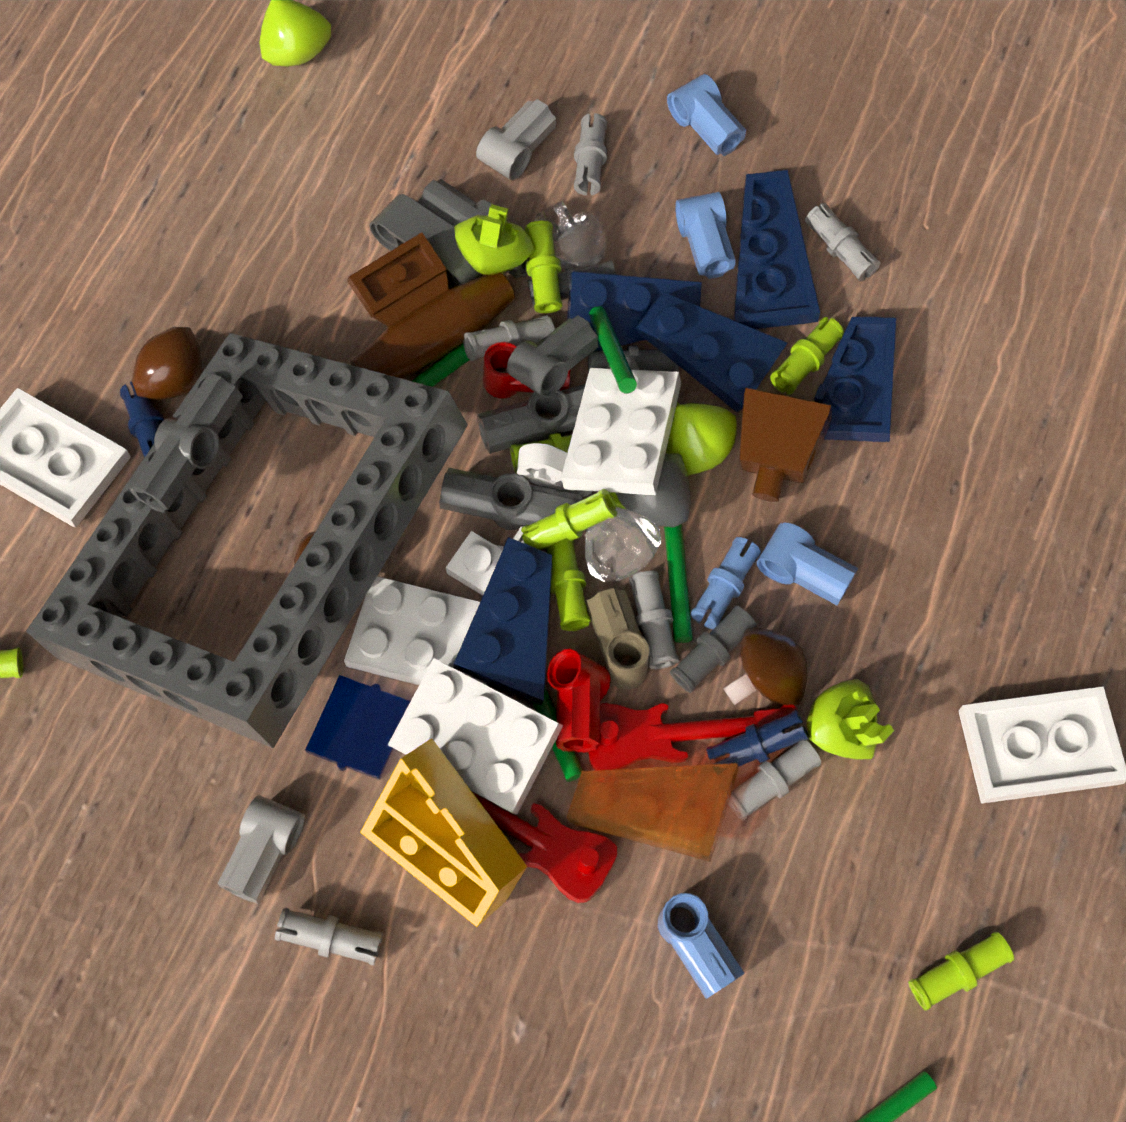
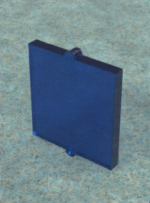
[305,675,411,780]

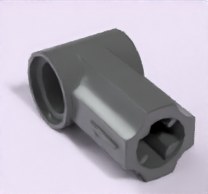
[507,315,598,398]

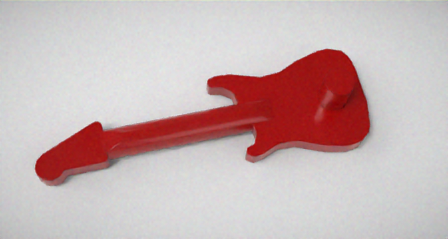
[588,703,798,774]
[472,791,617,903]

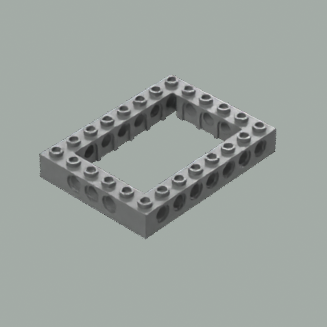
[26,333,468,748]

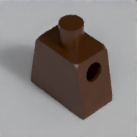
[740,388,832,502]

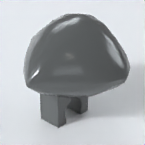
[615,453,691,528]

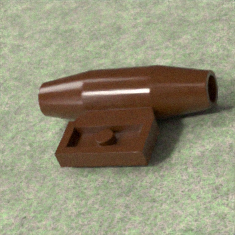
[347,232,515,379]

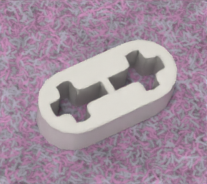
[517,443,592,497]

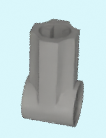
[476,99,556,181]
[217,795,305,904]

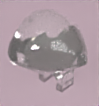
[534,201,607,270]
[585,507,661,581]

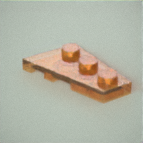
[567,763,739,862]

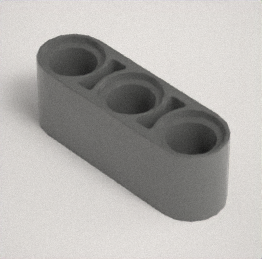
[369,194,483,289]

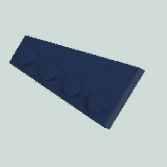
[734,170,820,329]

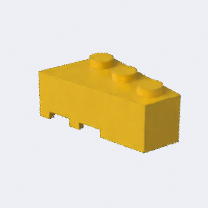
[360,738,527,927]

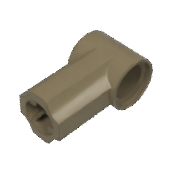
[586,588,649,690]

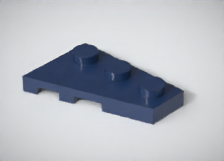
[567,271,702,351]
[634,292,788,412]
[814,317,896,442]
[453,537,552,705]

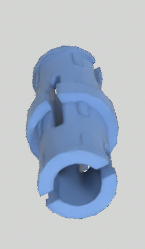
[691,537,761,629]

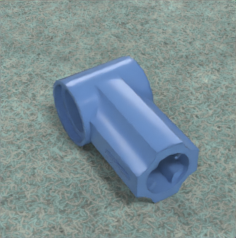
[667,74,746,156]
[675,192,736,279]
[757,522,858,606]
[657,893,745,999]

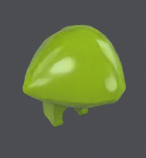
[259,0,331,67]
[454,204,535,275]
[666,402,737,475]
[806,679,894,760]

